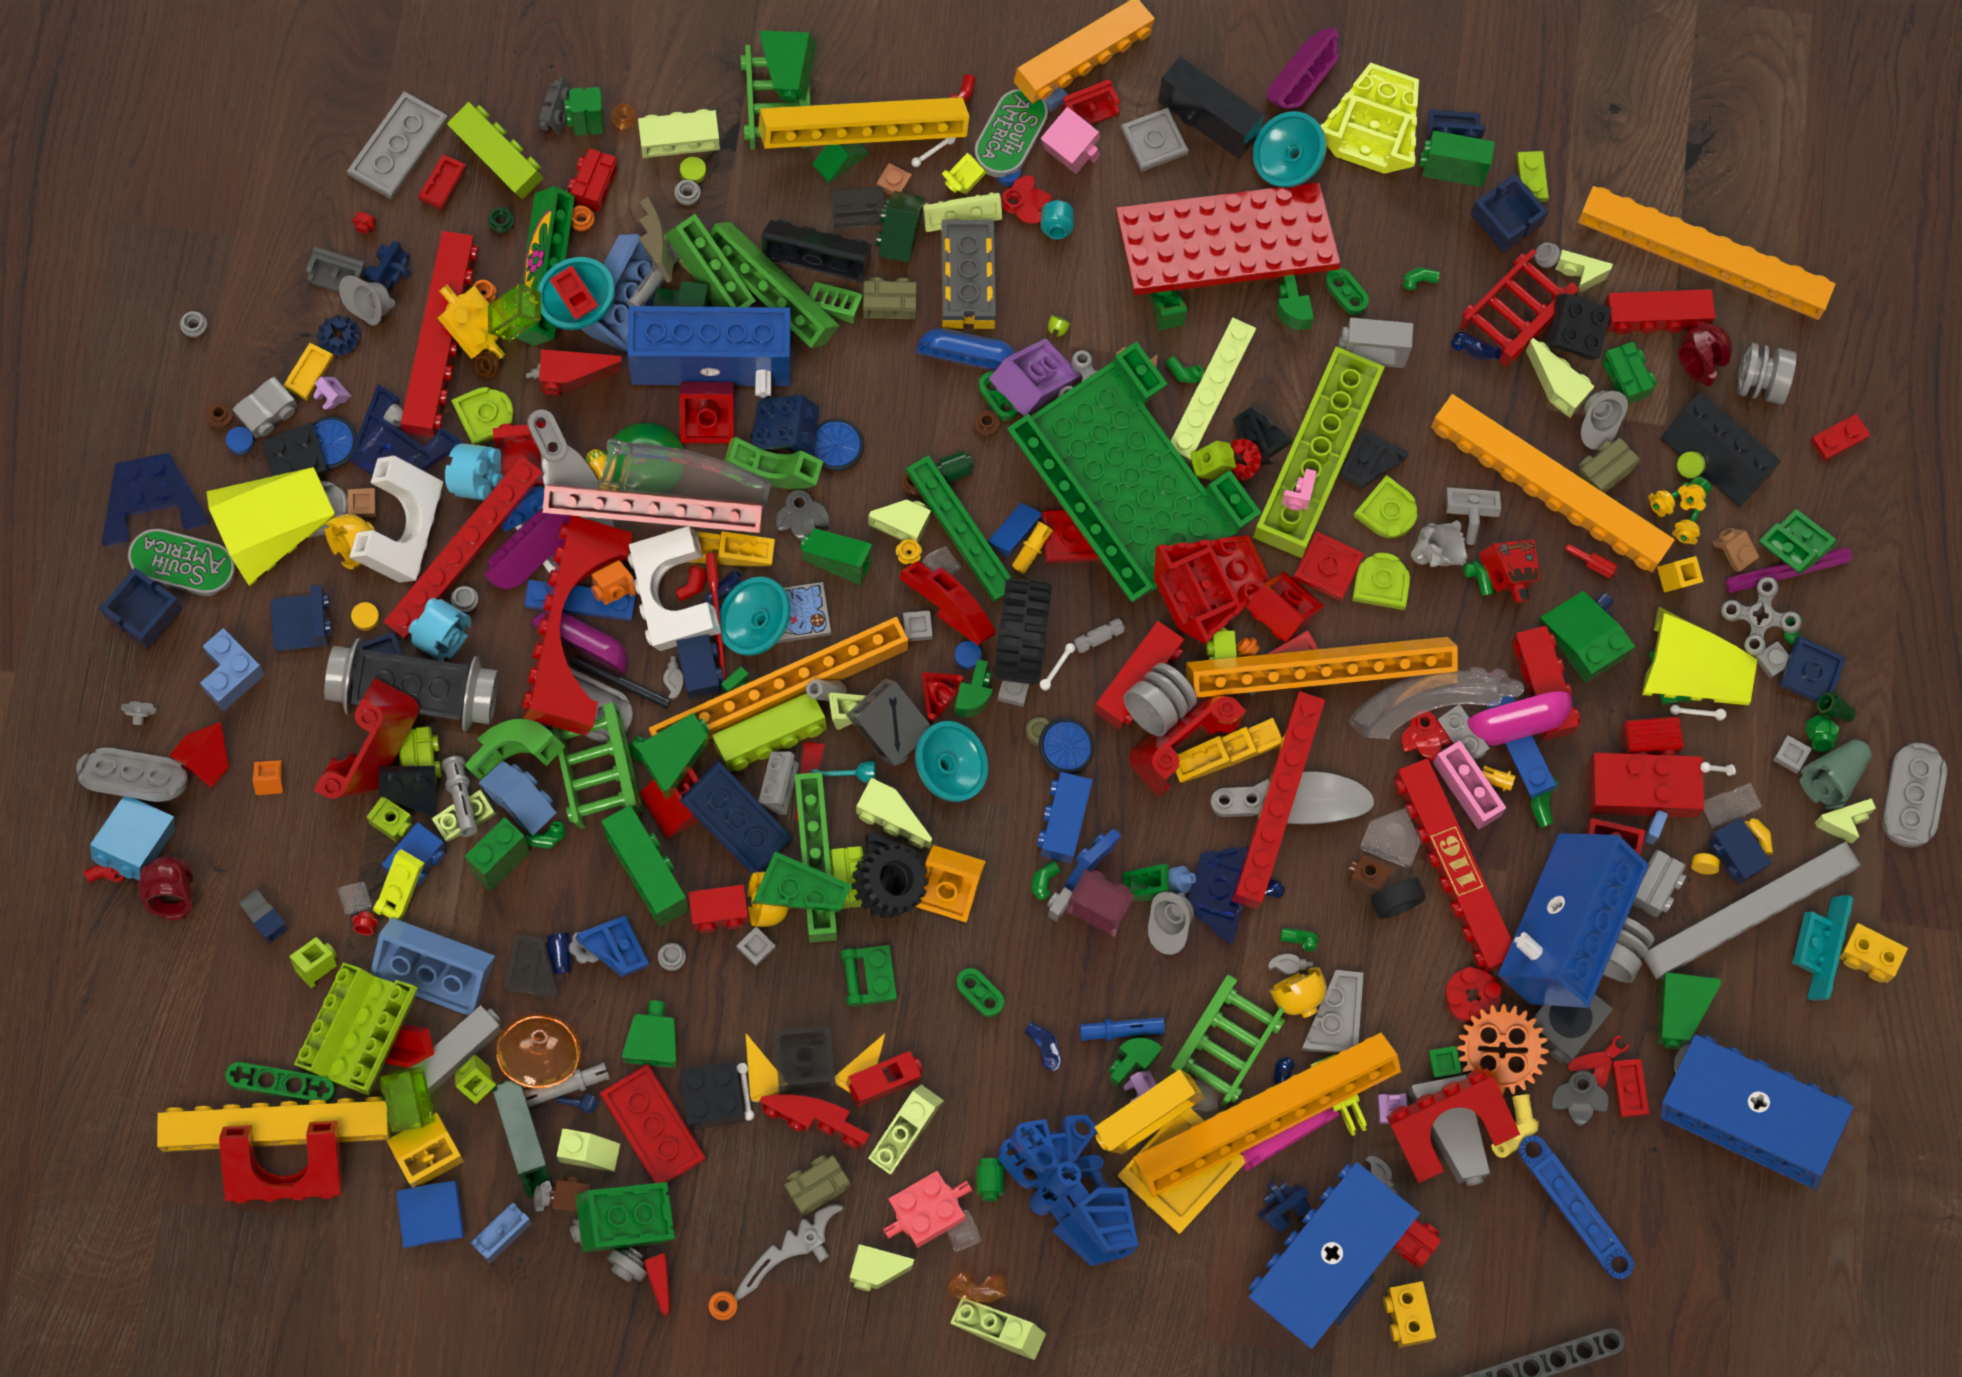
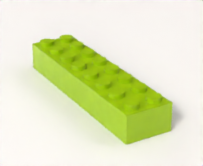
[1253,346,1385,558]

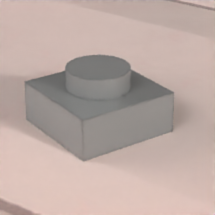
[903,611,932,641]
[1755,641,1789,679]
[997,681,1029,707]
[1773,735,1812,774]
[1047,887,1074,922]
[736,927,776,967]

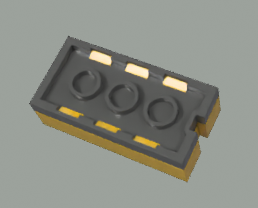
[941,220,996,329]

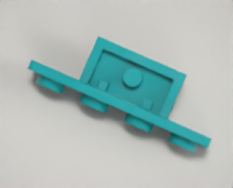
[1792,895,1853,1001]

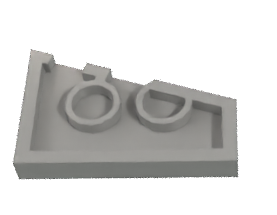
[1301,970,1364,1054]

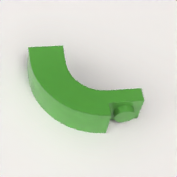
[724,437,823,489]
[465,719,565,780]

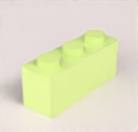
[638,109,720,158]

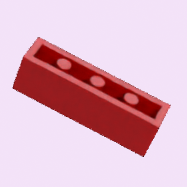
[1604,289,1715,335]
[1094,621,1184,730]
[1511,626,1580,741]

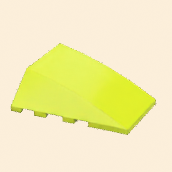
[1321,63,1419,174]
[206,467,336,586]
[1642,606,1758,705]

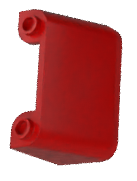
[313,678,419,799]
[1129,695,1246,798]

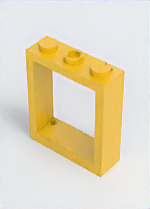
[1095,1069,1205,1155]

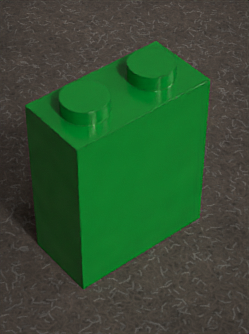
[1419,131,1495,187]
[464,817,530,892]

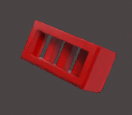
[644,1253,671,1318]

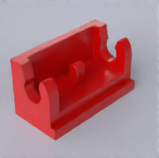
[1062,79,1120,125]

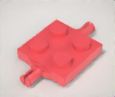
[883,1171,972,1248]

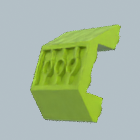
[294,963,418,1095]

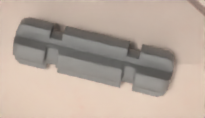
[1074,618,1125,653]

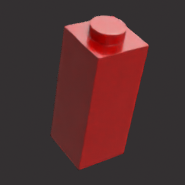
[846,1051,923,1108]

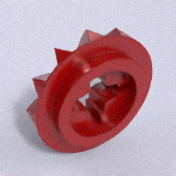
[1230,438,1261,481]

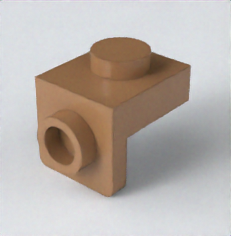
[1713,528,1759,572]

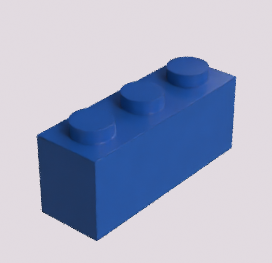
[1037,772,1093,864]

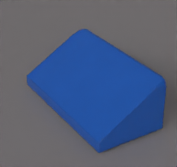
[988,503,1042,558]

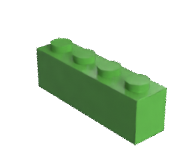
[664,214,755,307]

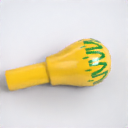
[585,449,617,490]

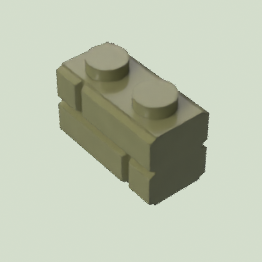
[863,277,916,319]
[1577,438,1640,493]
[784,1155,850,1217]

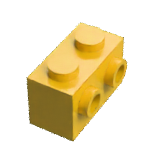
[1839,923,1908,983]
[1383,1281,1436,1348]

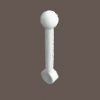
[911,138,956,167]
[1040,643,1075,691]
[1670,704,1726,721]
[1700,762,1736,776]
[737,1063,754,1121]

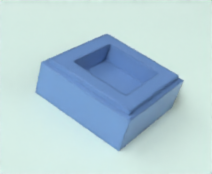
[1644,810,1668,845]

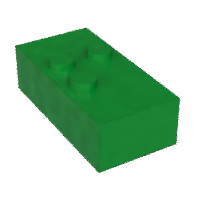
[601,805,688,928]

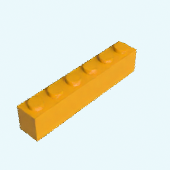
[1013,0,1155,104]

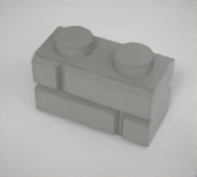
[1632,850,1686,917]

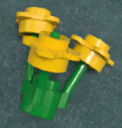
[1648,477,1711,544]

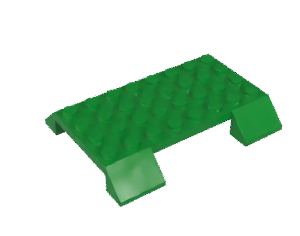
[1007,341,1261,603]

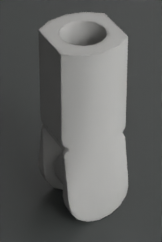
[806,679,847,702]

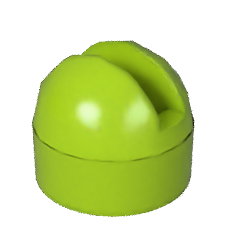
[1047,315,1071,337]

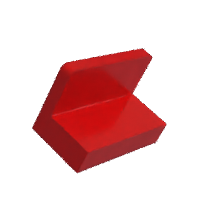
[385,1024,435,1068]

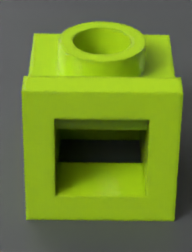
[1190,441,1236,480]
[1206,628,1236,660]
[367,797,413,842]
[289,937,337,988]
[454,1054,496,1104]

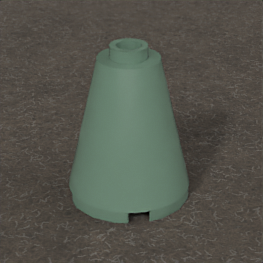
[1800,740,1872,810]

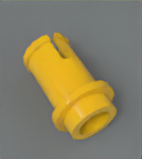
[1482,765,1516,792]

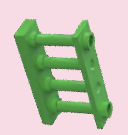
[741,45,812,150]
[549,702,643,829]
[1168,975,1285,1108]

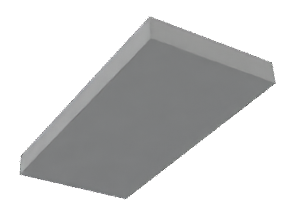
[347,91,449,200]

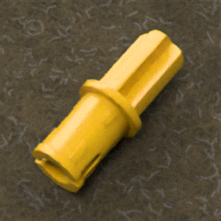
[1012,521,1053,574]

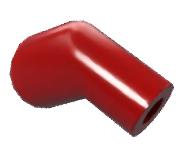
[949,74,976,104]
[675,565,707,602]
[83,864,125,883]

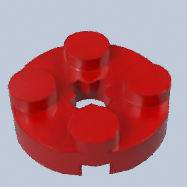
[1444,967,1501,1024]

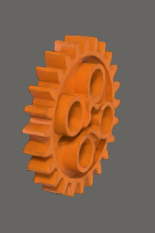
[1457,1004,1549,1095]

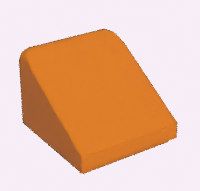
[253,760,283,795]

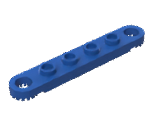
[1518,1135,1634,1279]

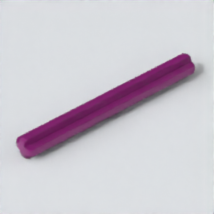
[1725,547,1853,593]

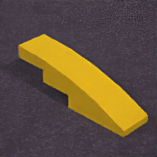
[666,531,775,566]
[1176,718,1282,783]

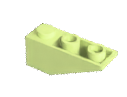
[1526,338,1595,418]
[856,778,932,849]
[868,1084,944,1175]
[951,1297,1046,1360]

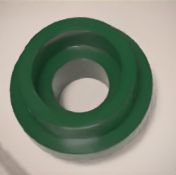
[488,207,514,233]

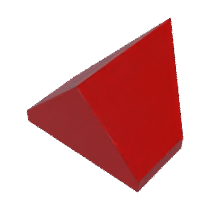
[921,672,964,726]
[169,722,229,789]

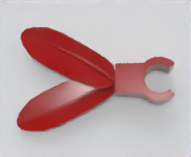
[1568,1035,1629,1089]

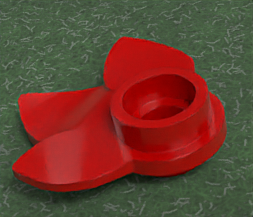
[1001,176,1052,224]
[1401,710,1454,763]

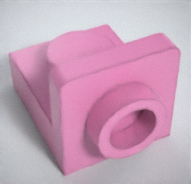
[1281,469,1316,511]

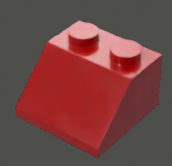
[680,382,734,443]
[1246,571,1324,642]

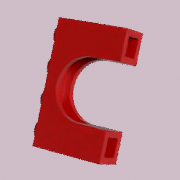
[1386,1068,1521,1183]
[219,1121,343,1203]

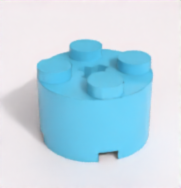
[445,443,504,501]
[408,598,471,662]

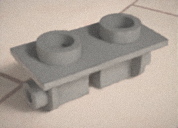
[1437,704,1490,760]

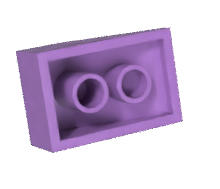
[989,338,1081,416]

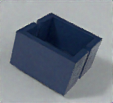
[1471,174,1548,253]
[99,568,183,650]

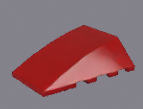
[1154,535,1271,644]

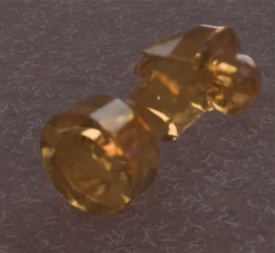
[946,1269,1007,1303]

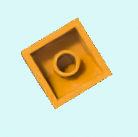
[915,845,986,923]

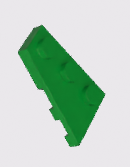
[752,852,852,913]

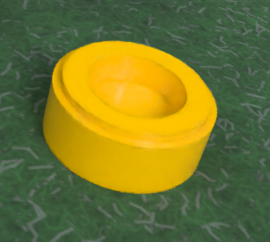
[351,602,380,631]
[1691,853,1720,874]

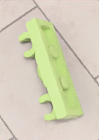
[922,192,1002,232]

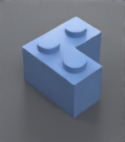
[200,628,265,711]
[479,761,556,835]

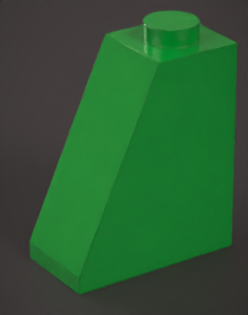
[760,30,817,103]
[800,528,872,586]
[636,713,710,799]
[1656,972,1721,1049]

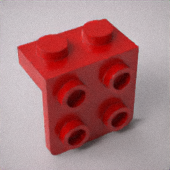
[493,421,550,486]

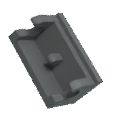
[306,247,366,292]

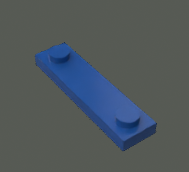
[525,580,636,621]
[1487,693,1556,799]

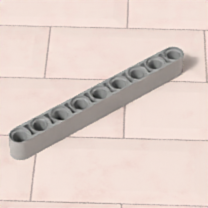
[1643,842,1861,980]

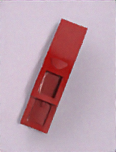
[899,561,996,646]
[759,1095,870,1149]

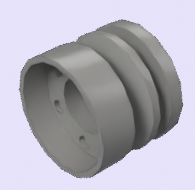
[1737,342,1796,405]
[1123,663,1197,736]
[1603,917,1655,983]

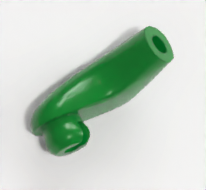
[1530,777,1558,828]

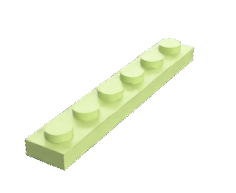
[1171,318,1256,463]

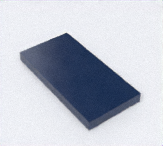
[679,761,793,875]

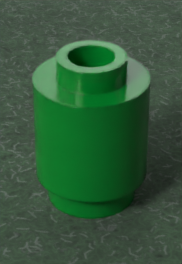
[976,1158,1004,1201]

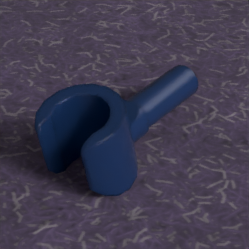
[1595,593,1614,619]
[557,1093,599,1114]

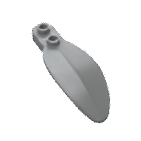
[527,409,614,527]
[1211,772,1374,824]

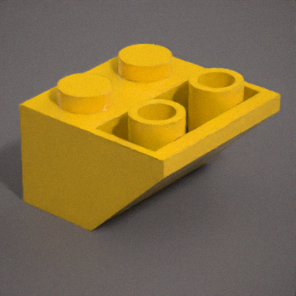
[387,1112,464,1188]

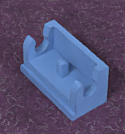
[470,1202,532,1264]

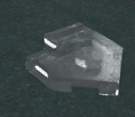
[1359,808,1421,869]

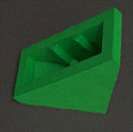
[813,143,869,184]
[1149,290,1187,331]
[1123,864,1169,901]

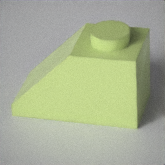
[868,500,931,543]
[557,1129,620,1172]
[850,1244,914,1291]

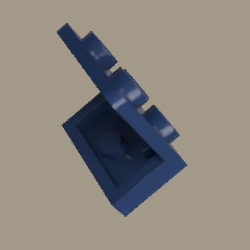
[1427,110,1485,140]
[752,395,820,456]
[271,585,332,651]

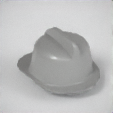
[339,275,395,326]
[1580,390,1628,450]
[1148,891,1194,955]

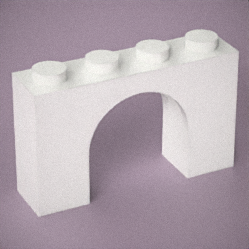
[349,456,443,583]
[628,526,721,651]

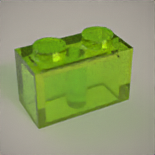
[488,284,541,341]
[380,1066,435,1132]

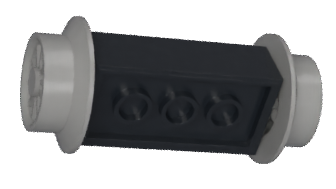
[324,638,499,732]

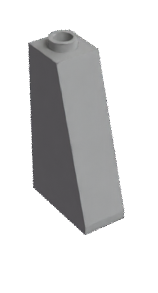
[1408,1075,1490,1186]

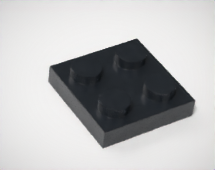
[262,422,329,477]

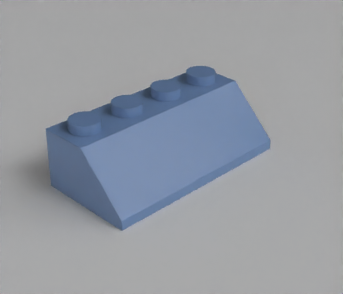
[581,234,665,352]
[370,918,495,1016]

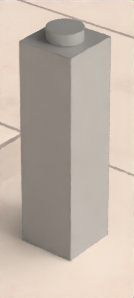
[404,1005,502,1100]

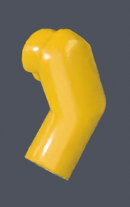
[1744,818,1773,855]

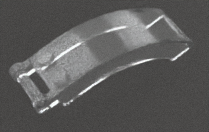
[597,439,771,524]
[1348,667,1524,739]

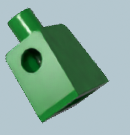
[622,1000,677,1068]

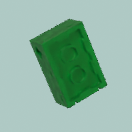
[575,1182,675,1253]

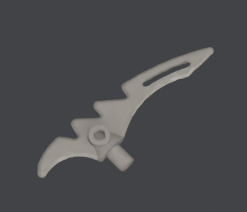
[734,1204,843,1301]

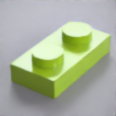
[1516,151,1549,203]

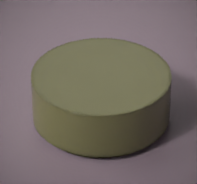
[1026,717,1050,746]

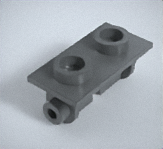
[537,77,573,135]

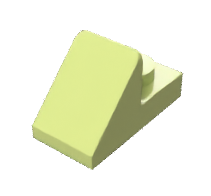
[1555,250,1613,294]
[829,693,866,730]
[1815,798,1876,843]

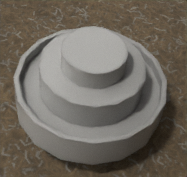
[607,1247,647,1282]

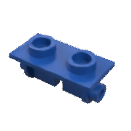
[502,486,544,532]

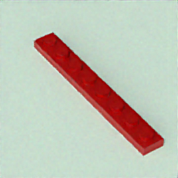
[383,456,544,640]

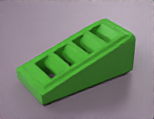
[809,282,863,324]

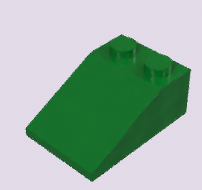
[1539,591,1635,684]

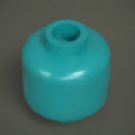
[1040,200,1074,240]

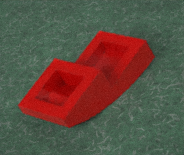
[549,266,599,320]

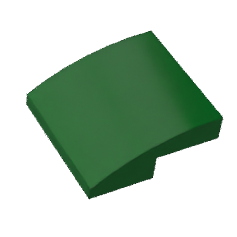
[1759,509,1837,574]

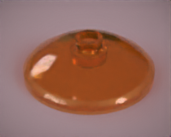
[496,1013,581,1088]

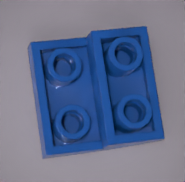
[396,1181,465,1249]

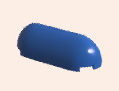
[915,328,1016,371]

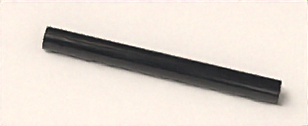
[570,654,672,709]

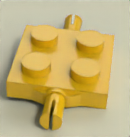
[437,284,508,360]

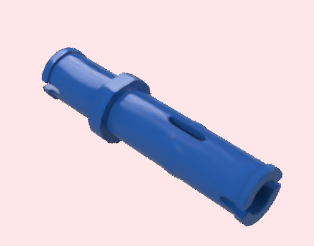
[1079,1016,1165,1041]

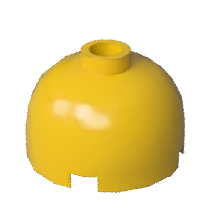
[324,514,375,570]
[747,872,790,927]
[1269,967,1327,1018]

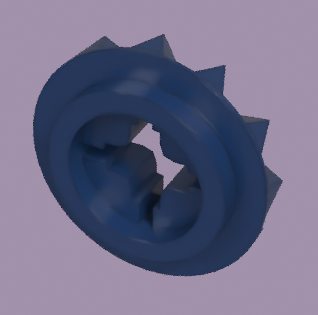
[317,314,360,356]

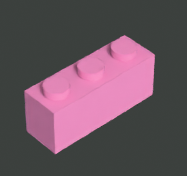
[1433,741,1506,830]

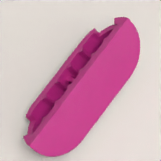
[1467,692,1572,746]
[1240,1107,1340,1172]

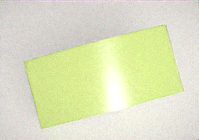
[432,789,497,842]

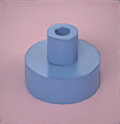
[1169,866,1196,894]

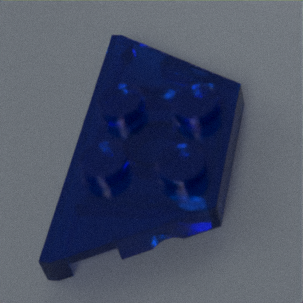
[1188,847,1248,946]

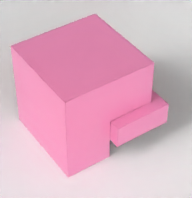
[1041,107,1101,174]

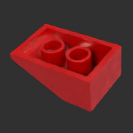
[539,349,622,397]

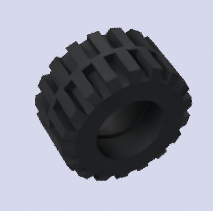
[852,844,928,918]

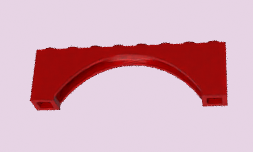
[521,515,633,736]

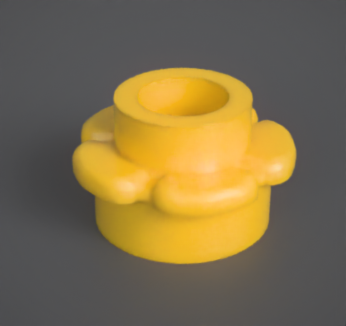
[896,539,922,565]

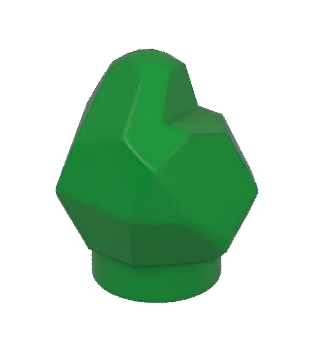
[1805,714,1839,752]

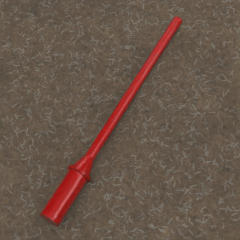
[705,553,726,681]

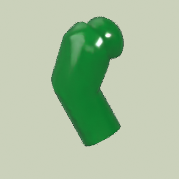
[1165,356,1204,384]
[1463,561,1494,596]
[526,821,566,849]
[1280,928,1319,951]

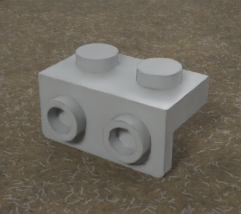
[758,752,799,815]

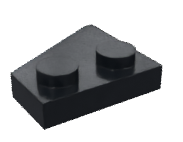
[1339,430,1409,489]

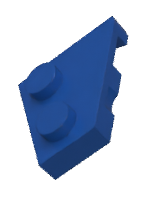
[1064,828,1122,892]
[575,916,649,977]

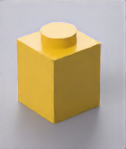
[1657,556,1703,592]

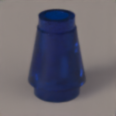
[545,933,572,974]

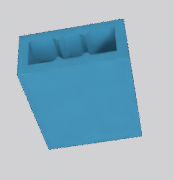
[90,796,175,881]

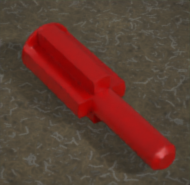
[1565,544,1618,579]

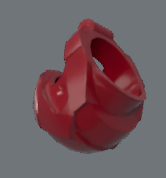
[1677,323,1732,386]
[139,856,194,921]

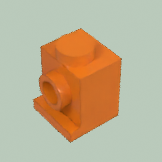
[591,560,636,605]

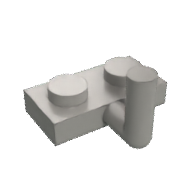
[1445,487,1501,545]

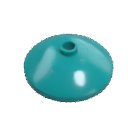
[1253,111,1327,188]
[537,257,615,330]
[720,577,791,656]
[915,721,988,802]

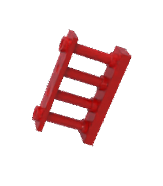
[1460,249,1579,367]

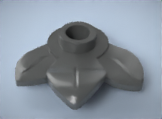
[776,490,829,542]
[1552,1070,1609,1126]

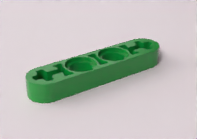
[225,1062,336,1104]

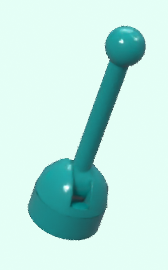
[810,761,876,783]

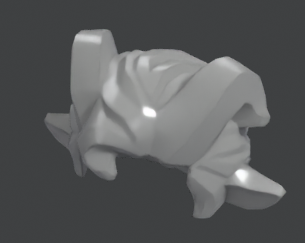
[1411,520,1468,567]

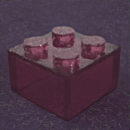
[1066,869,1134,937]

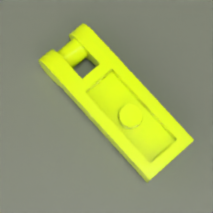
[373,849,424,921]

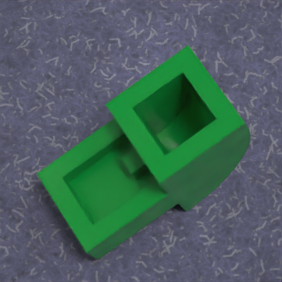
[1275,275,1314,330]
[954,659,993,717]
[1108,1038,1163,1088]

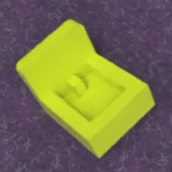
[942,153,987,194]

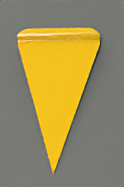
[746,1034,788,1102]
[834,1034,885,1093]

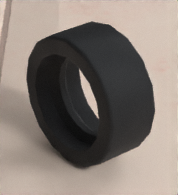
[1370,878,1426,919]

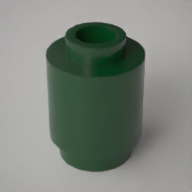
[935,450,975,484]

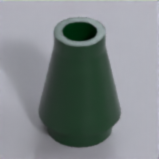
[1817,692,1856,722]

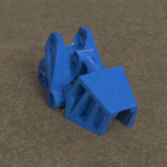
[998,1115,1139,1266]

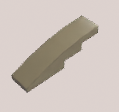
[639,197,673,283]

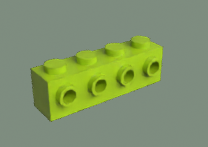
[447,102,544,200]
[712,693,827,772]

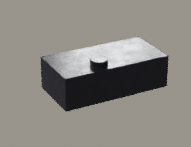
[1158,56,1263,159]

